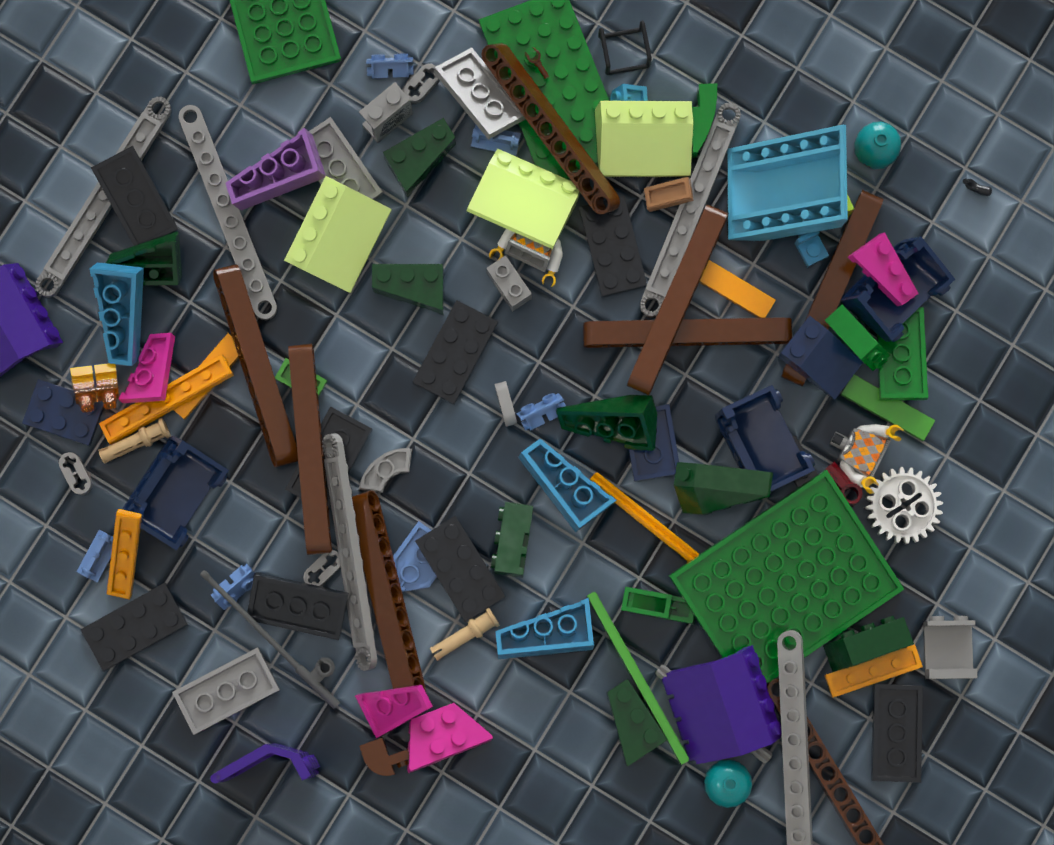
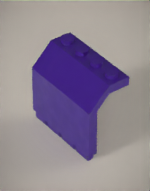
[0,263,63,377]
[662,645,782,764]
[210,743,320,784]

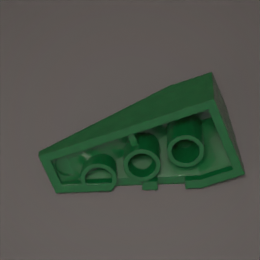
[556,395,658,450]
[674,462,773,515]

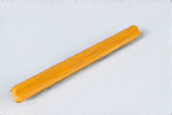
[590,472,700,562]

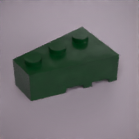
[106,231,182,285]
[372,264,444,315]
[823,615,914,672]
[606,679,667,767]

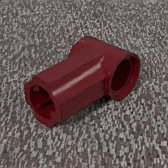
[825,461,863,507]

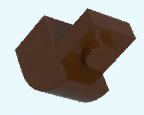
[359,738,409,776]

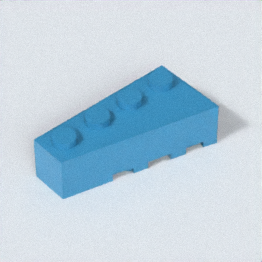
[89,262,144,366]
[518,439,616,532]
[495,598,594,659]

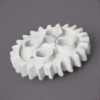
[865,467,943,544]

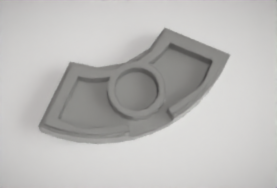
[359,448,412,493]

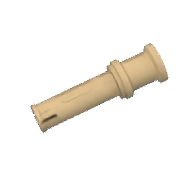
[98,418,171,464]
[430,608,500,661]

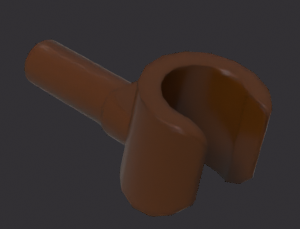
[525,47,549,79]

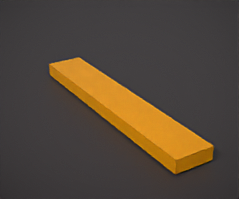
[99,354,234,445]

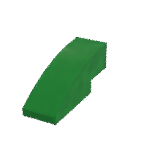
[692,83,717,158]
[621,587,695,625]

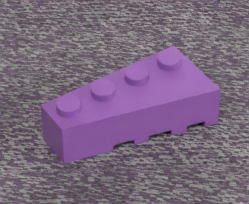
[226,128,326,210]

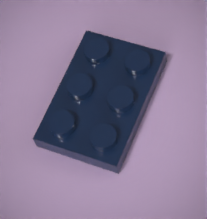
[22,379,106,446]
[628,404,679,482]

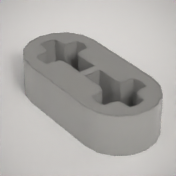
[404,64,439,104]
[494,381,517,427]
[59,452,93,495]
[303,550,341,586]

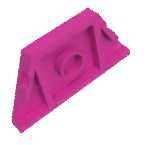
[407,703,493,773]

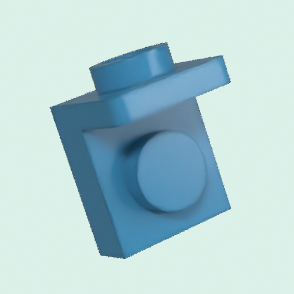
[610,84,648,101]
[794,231,829,268]

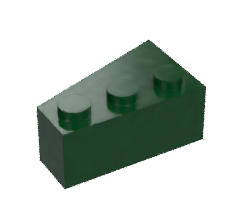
[383,118,456,198]
[491,502,533,578]

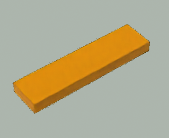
[699,260,776,318]
[174,333,239,420]
[107,509,142,600]
[824,644,923,698]

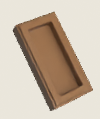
[644,177,694,212]

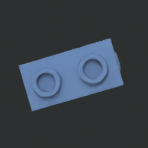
[366,53,414,79]
[471,125,521,156]
[517,393,566,431]
[76,530,113,583]
[211,564,255,610]

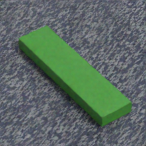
[841,375,935,442]

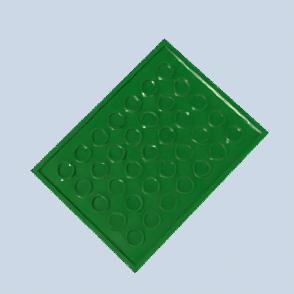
[668,470,904,683]

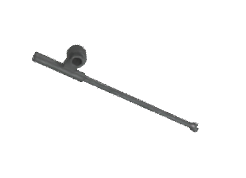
[200,570,340,709]

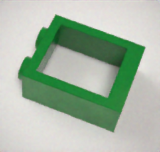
[825,304,890,371]

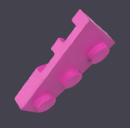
[848,232,918,306]
[118,333,175,403]
[355,685,433,738]

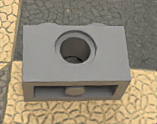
[486,255,532,312]

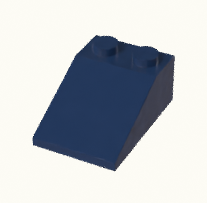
[778,316,863,400]

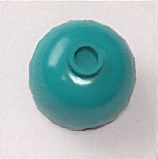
[854,121,901,169]
[704,759,753,808]

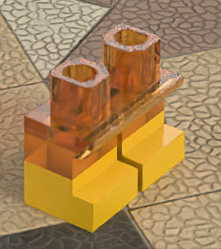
[70,363,119,412]

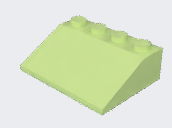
[595,101,693,177]
[467,148,580,249]
[284,176,392,293]

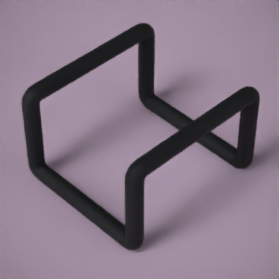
[598,20,652,75]

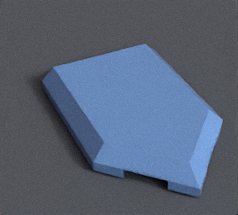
[393,521,436,592]

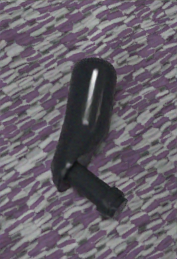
[963,178,992,196]

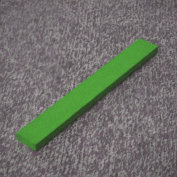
[586,592,689,765]

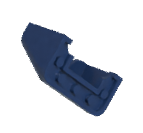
[841,236,955,342]
[715,385,815,493]
[122,436,229,551]

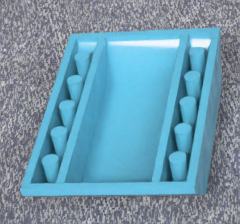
[727,124,848,241]

